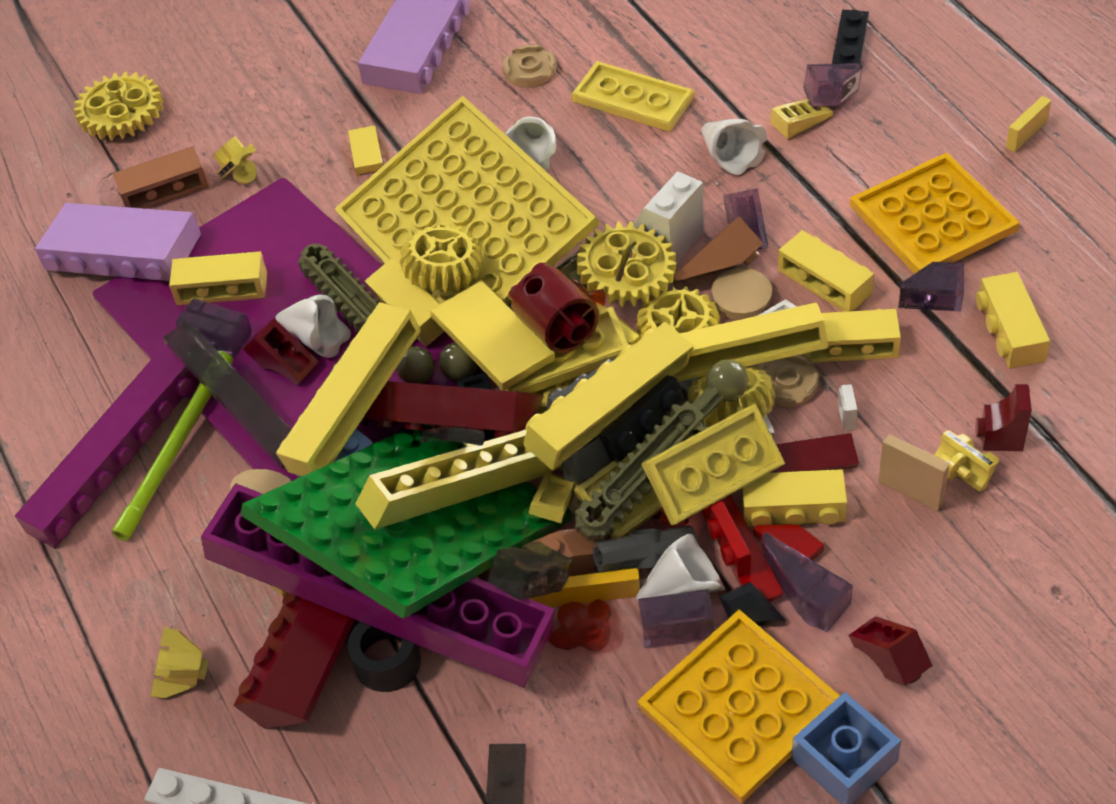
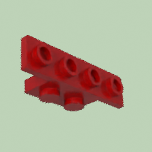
[701,494,783,602]

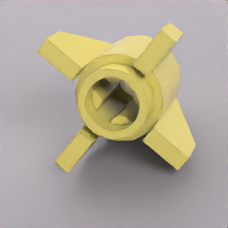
[151,627,209,698]

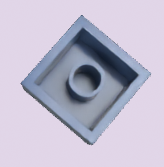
[792,692,901,804]

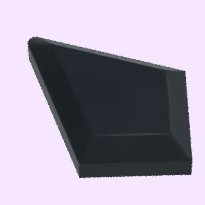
[719,582,786,626]

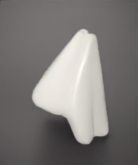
[505,117,556,172]
[701,119,767,175]
[276,295,351,358]
[636,534,725,610]

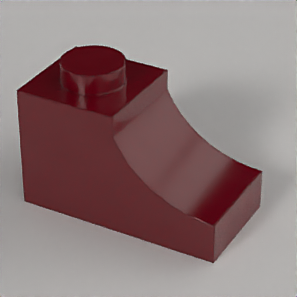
[242,318,319,385]
[975,384,1032,451]
[849,616,933,686]

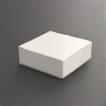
[838,384,857,431]

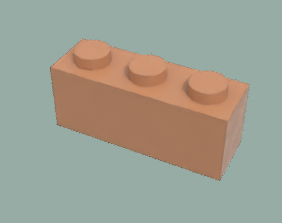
[112,146,209,209]

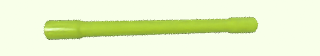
[111,351,234,542]

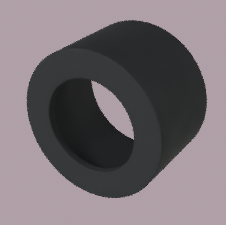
[348,622,421,692]

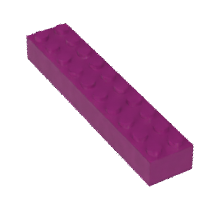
[201,483,555,688]

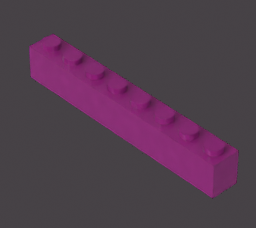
[15,330,213,549]

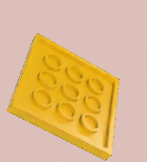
[849,152,1020,275]
[637,610,840,804]

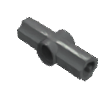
[592,525,699,572]

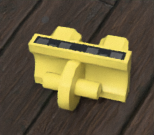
[212,136,257,184]
[934,430,999,492]

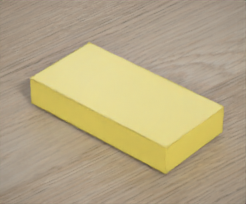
[1006,96,1051,152]
[348,125,383,175]
[529,472,577,523]

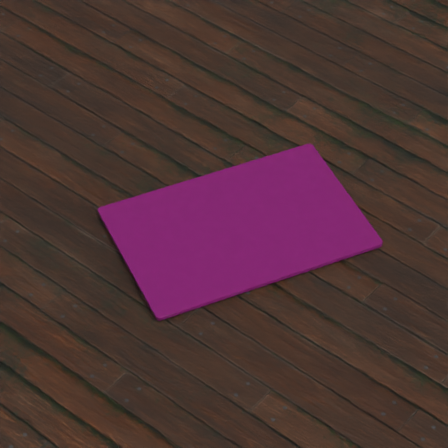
[93,178,485,481]

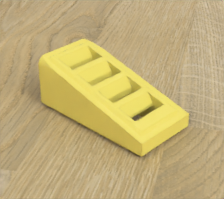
[771,98,833,139]

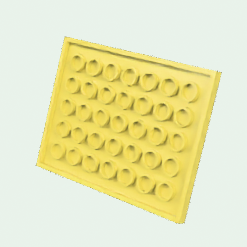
[335,95,600,305]

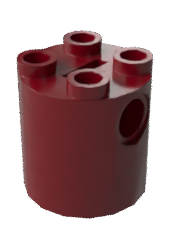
[508,262,599,353]

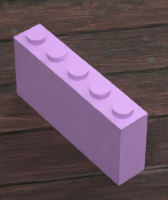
[358,0,470,94]
[35,203,201,281]

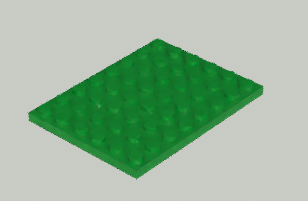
[241,424,573,619]

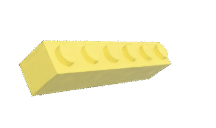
[276,302,421,476]
[632,302,829,382]
[523,322,694,471]

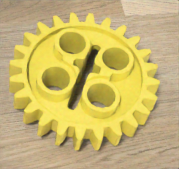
[74,72,164,141]
[577,222,677,307]

